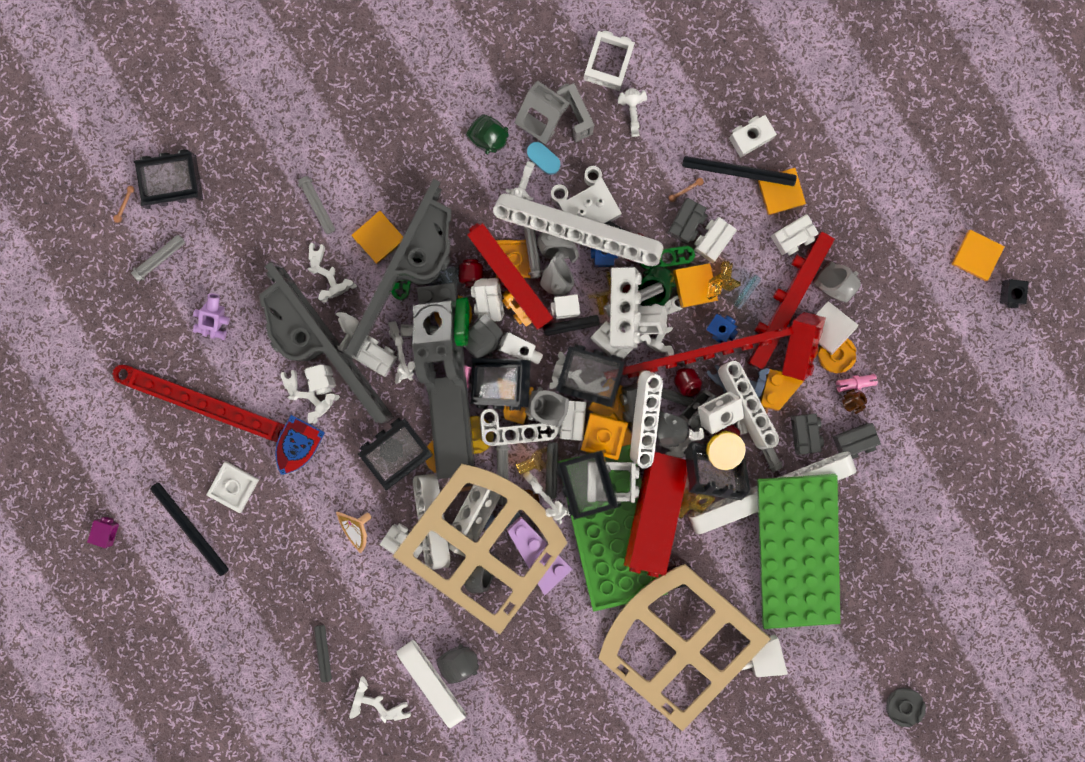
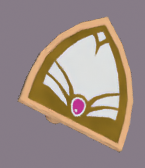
[336,512,371,553]

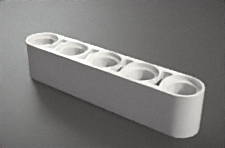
[718,361,779,450]
[630,371,663,468]
[413,474,450,570]
[397,640,467,729]

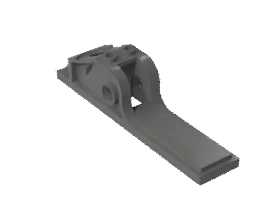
[344,178,451,360]
[259,262,394,424]
[412,283,475,479]

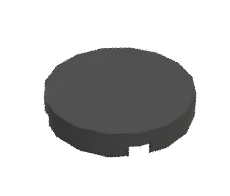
[886,687,926,727]

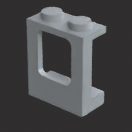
[514,81,570,144]
[556,83,594,142]

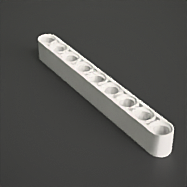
[493,194,663,266]
[688,452,857,534]

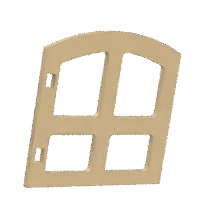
[393,464,567,634]
[598,564,771,731]

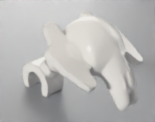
[618,88,647,137]
[505,161,535,200]
[336,312,359,352]
[658,428,704,458]

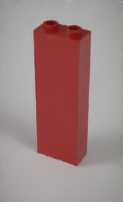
[467,223,553,330]
[624,452,688,578]

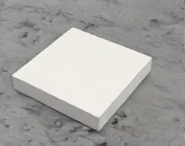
[816,301,858,354]
[206,461,259,513]

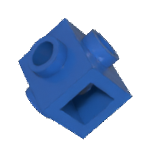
[591,248,618,267]
[706,314,739,343]

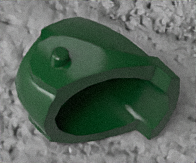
[466,114,509,155]
[638,266,676,306]

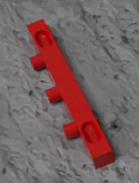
[747,232,835,370]

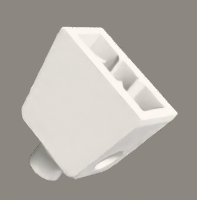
[497,332,543,364]
[742,634,788,677]

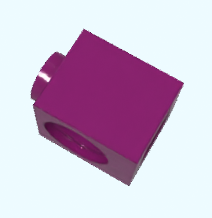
[87,517,119,548]

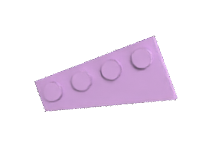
[507,516,572,596]

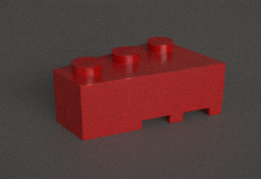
[782,312,826,381]

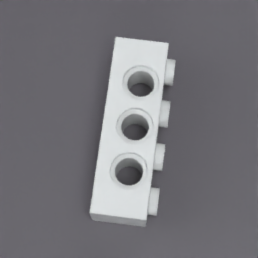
[610,267,641,348]
[448,485,501,557]

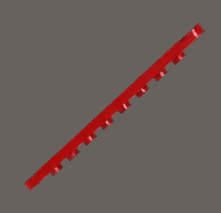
[604,326,793,380]
[112,365,285,442]

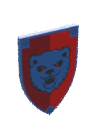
[275,415,325,475]

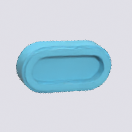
[527,142,560,175]

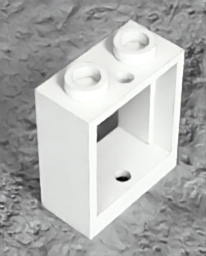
[584,31,635,91]

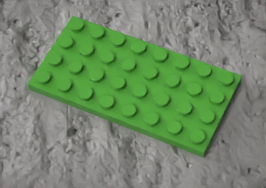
[558,444,668,612]
[757,474,840,629]

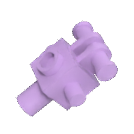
[193,293,230,340]

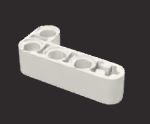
[480,409,558,446]

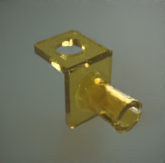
[707,261,741,300]
[587,270,611,315]
[515,447,559,475]
[679,489,715,518]

